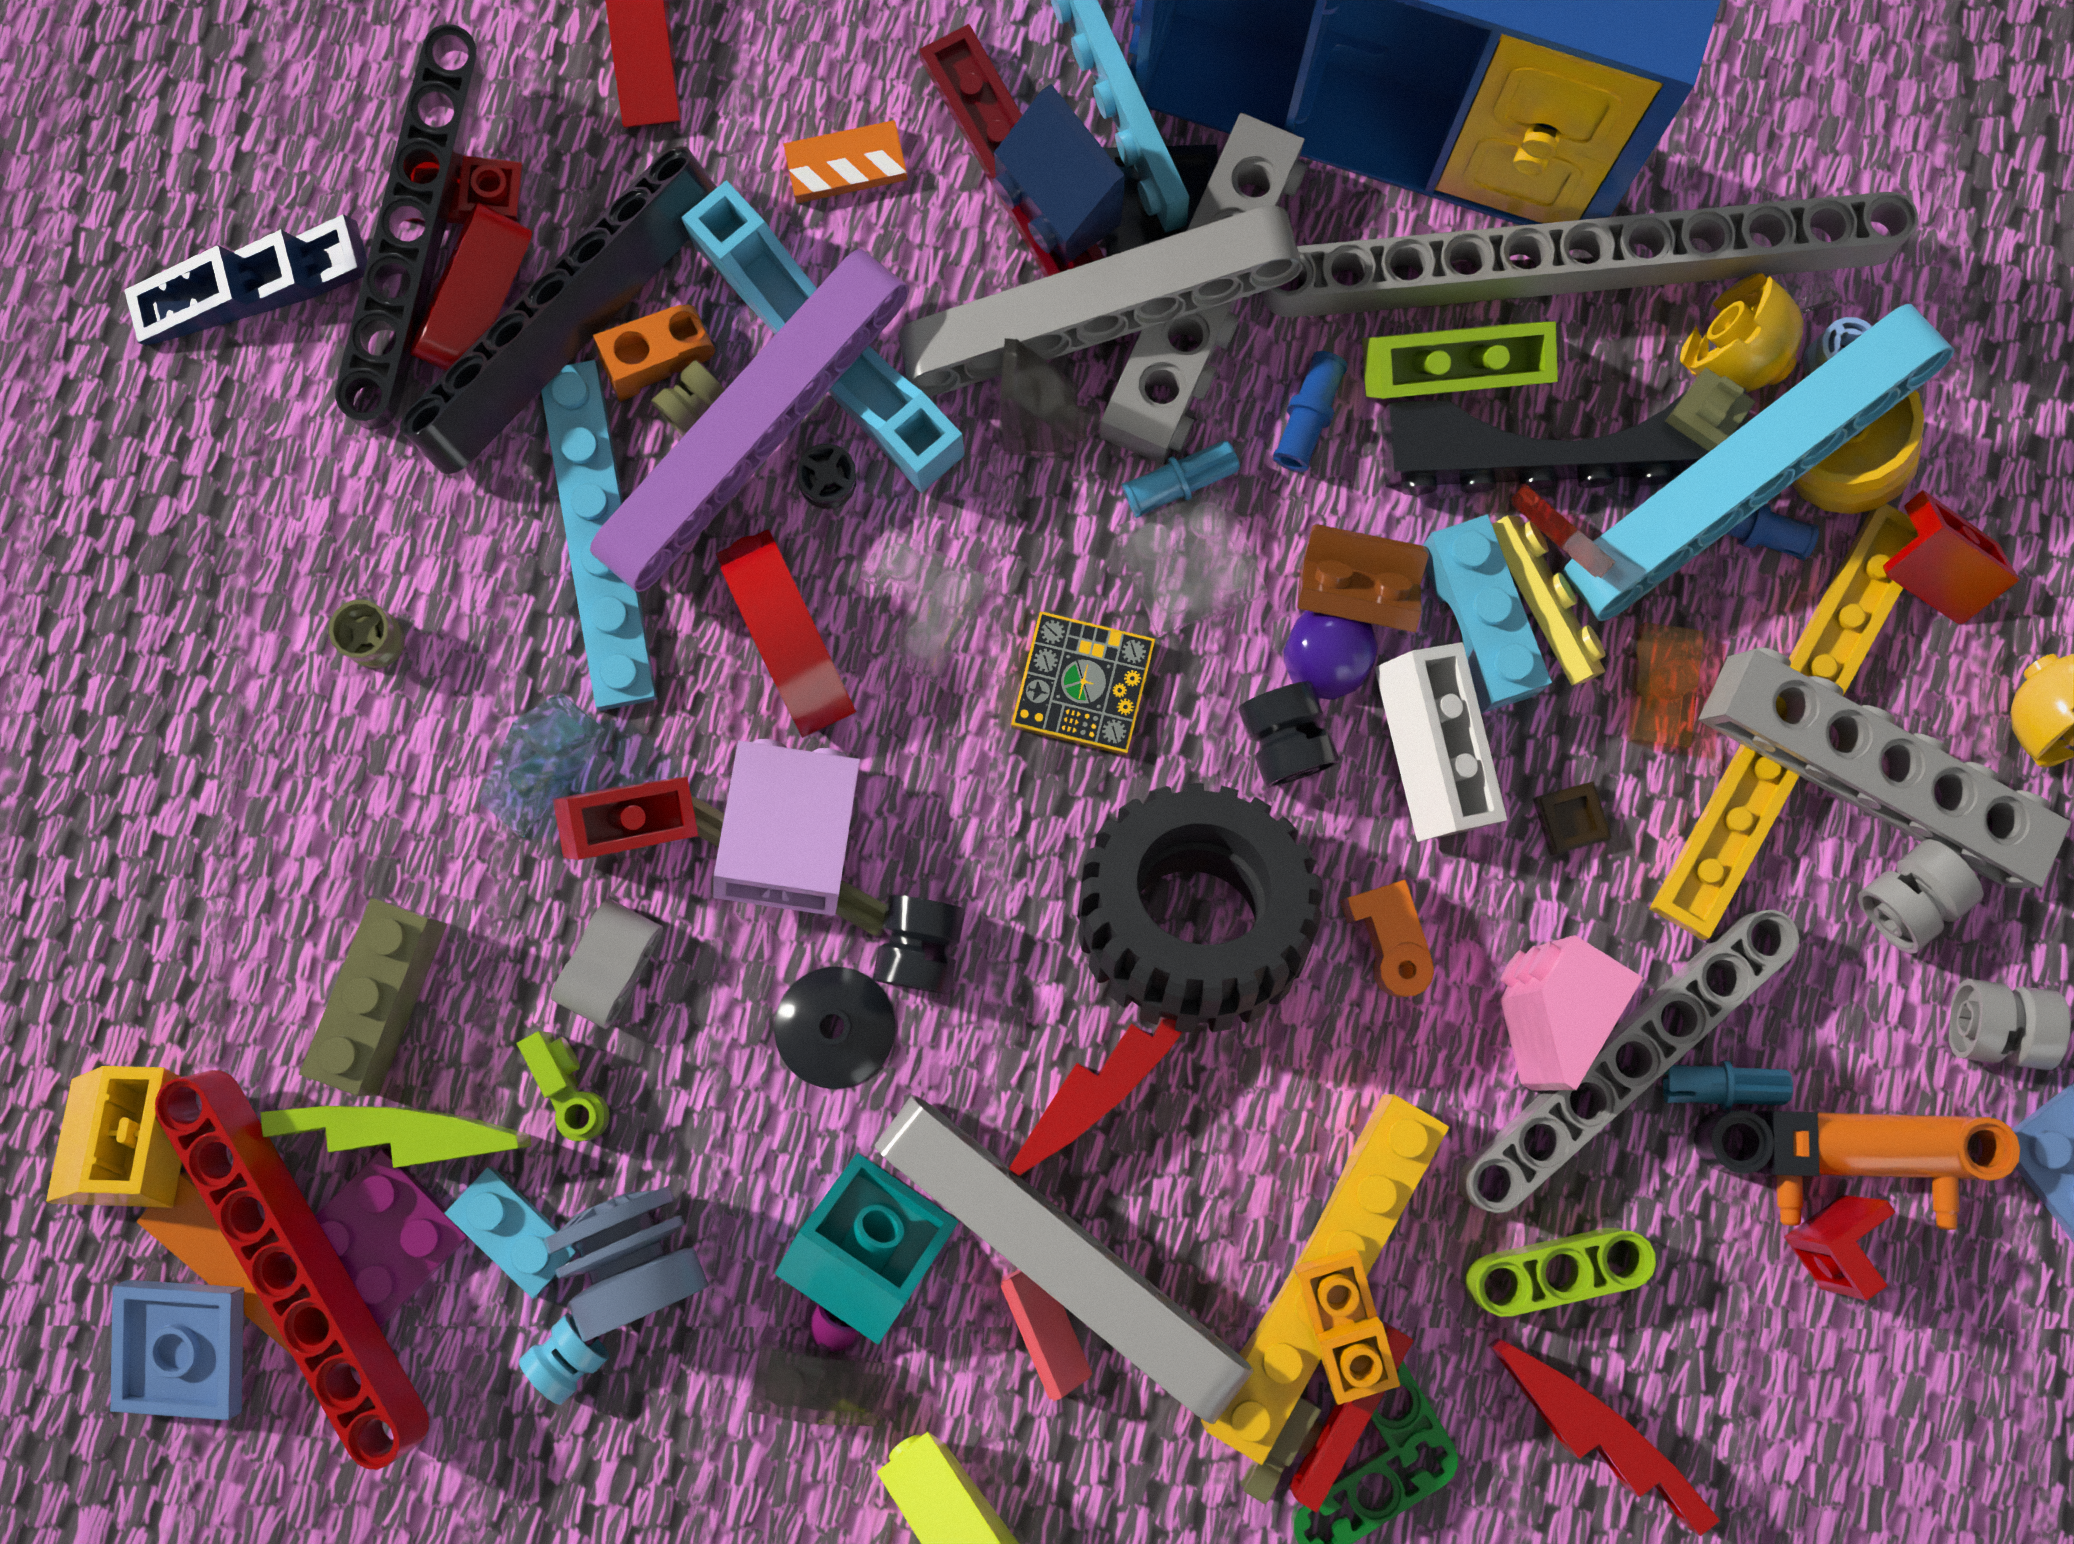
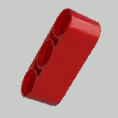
[410,202,532,371]

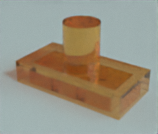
[1626,622,1704,750]

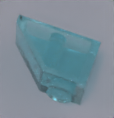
[478,692,605,838]

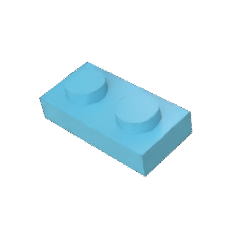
[444,1166,579,1299]

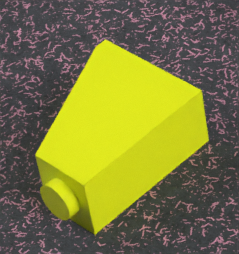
[877,1431,1019,1544]

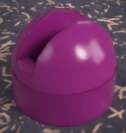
[809,1304,860,1352]

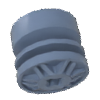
[543,1186,709,1342]

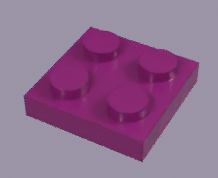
[315,1149,469,1328]

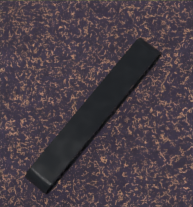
[335,24,484,429]
[400,146,717,474]

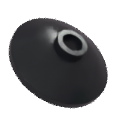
[774,967,896,1089]

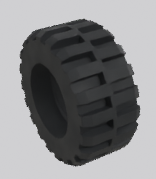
[1077,783,1323,1033]

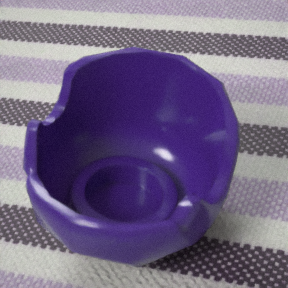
[1283,610,1378,700]

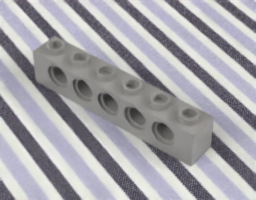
[1099,112,1308,465]
[1698,647,2071,888]

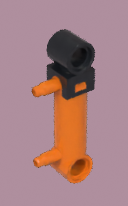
[1694,1110,2020,1230]

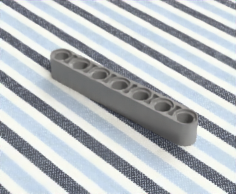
[898,206,1302,396]
[1458,910,1799,1213]
[874,1095,1254,1424]

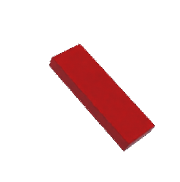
[1289,1321,1414,1513]

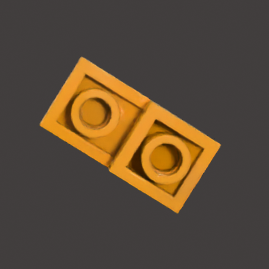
[1293,1248,1400,1405]

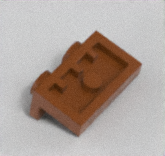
[1297,524,1429,633]

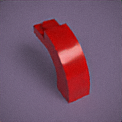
[715,529,857,738]

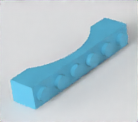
[682,180,965,493]

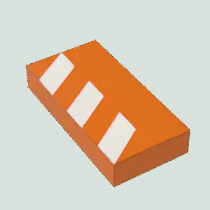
[783,120,908,204]

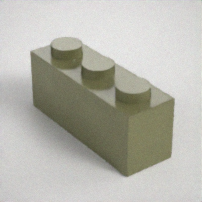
[299,898,447,1096]

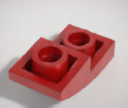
[404,155,523,224]

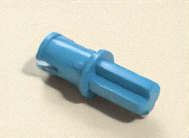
[1121,441,1240,519]
[1663,1061,1793,1110]

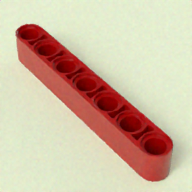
[155,1070,429,1470]

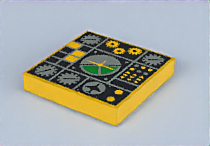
[1011,611,1155,756]

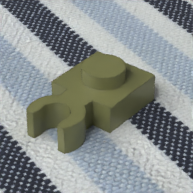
[1240,1394,1322,1505]

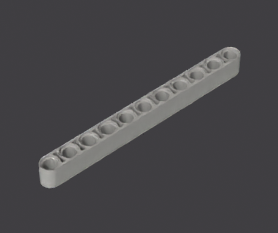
[1261,192,1918,317]

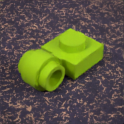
[517,1031,610,1142]

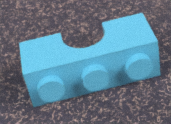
[1422,514,1552,714]

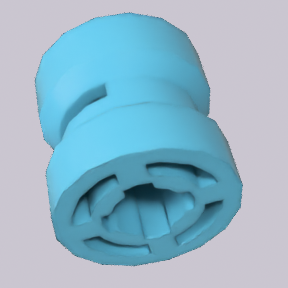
[519,1313,609,1405]

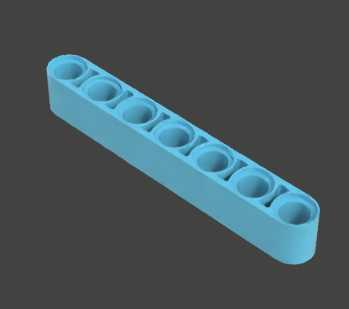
[1562,304,1955,621]

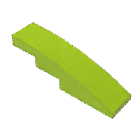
[260,1106,532,1168]

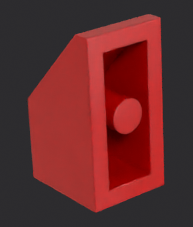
[552,776,698,860]

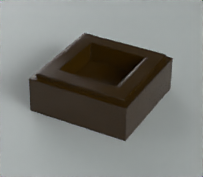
[1533,781,1612,856]

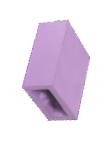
[713,739,860,916]

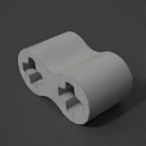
[551,898,663,1029]

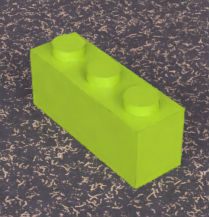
[1362,321,1558,399]

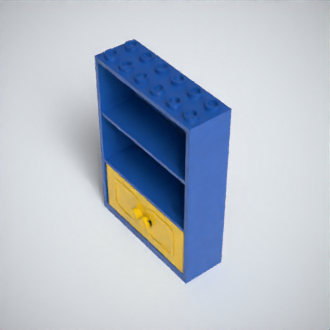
[1129,0,1721,225]

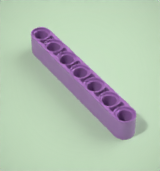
[590,249,909,592]

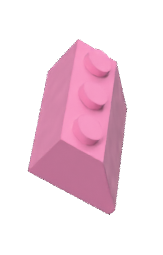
[1500,935,1643,1091]

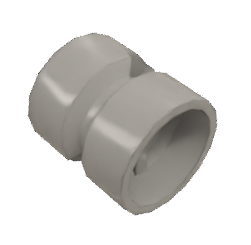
[1857,839,1984,954]
[1949,979,2071,1070]

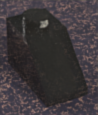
[748,1338,892,1427]

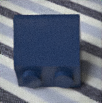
[993,84,1125,265]

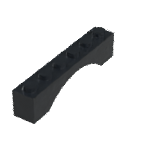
[1381,388,1749,495]

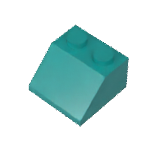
[775,1152,959,1345]

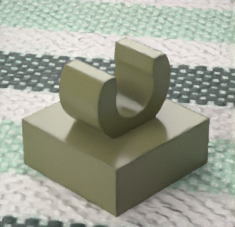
[1665,367,1756,452]

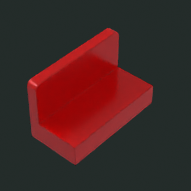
[1883,490,2020,624]
[1784,1195,1895,1301]

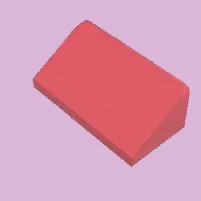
[1001,1270,1092,1402]

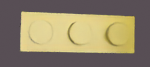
[1492,515,1606,686]

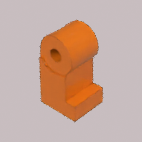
[593,304,715,403]
[1340,879,1434,997]

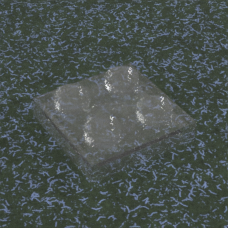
[1114,485,1268,638]

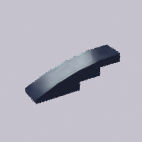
[125,214,368,346]

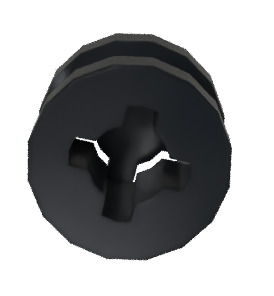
[797,443,857,509]

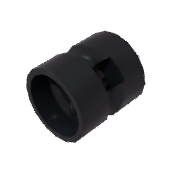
[1238,681,1340,788]
[872,895,966,995]

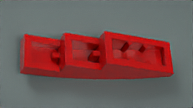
[605,0,682,128]
[1008,1018,1183,1176]
[1488,1338,1721,1536]

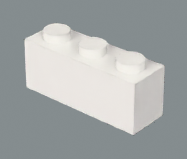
[1374,642,1507,842]

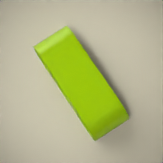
[1465,1227,1656,1317]

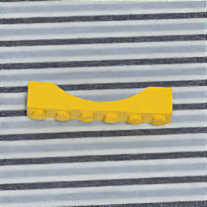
[1201,1094,1449,1465]

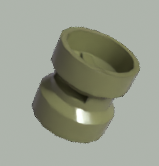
[651,360,725,437]
[329,599,405,669]

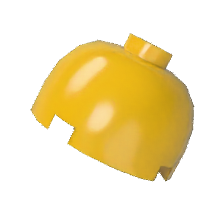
[1680,273,1804,393]
[2010,654,2074,768]

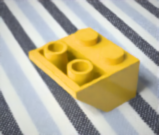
[46,1066,182,1208]

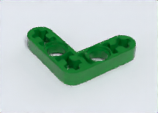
[1291,1361,1458,1544]

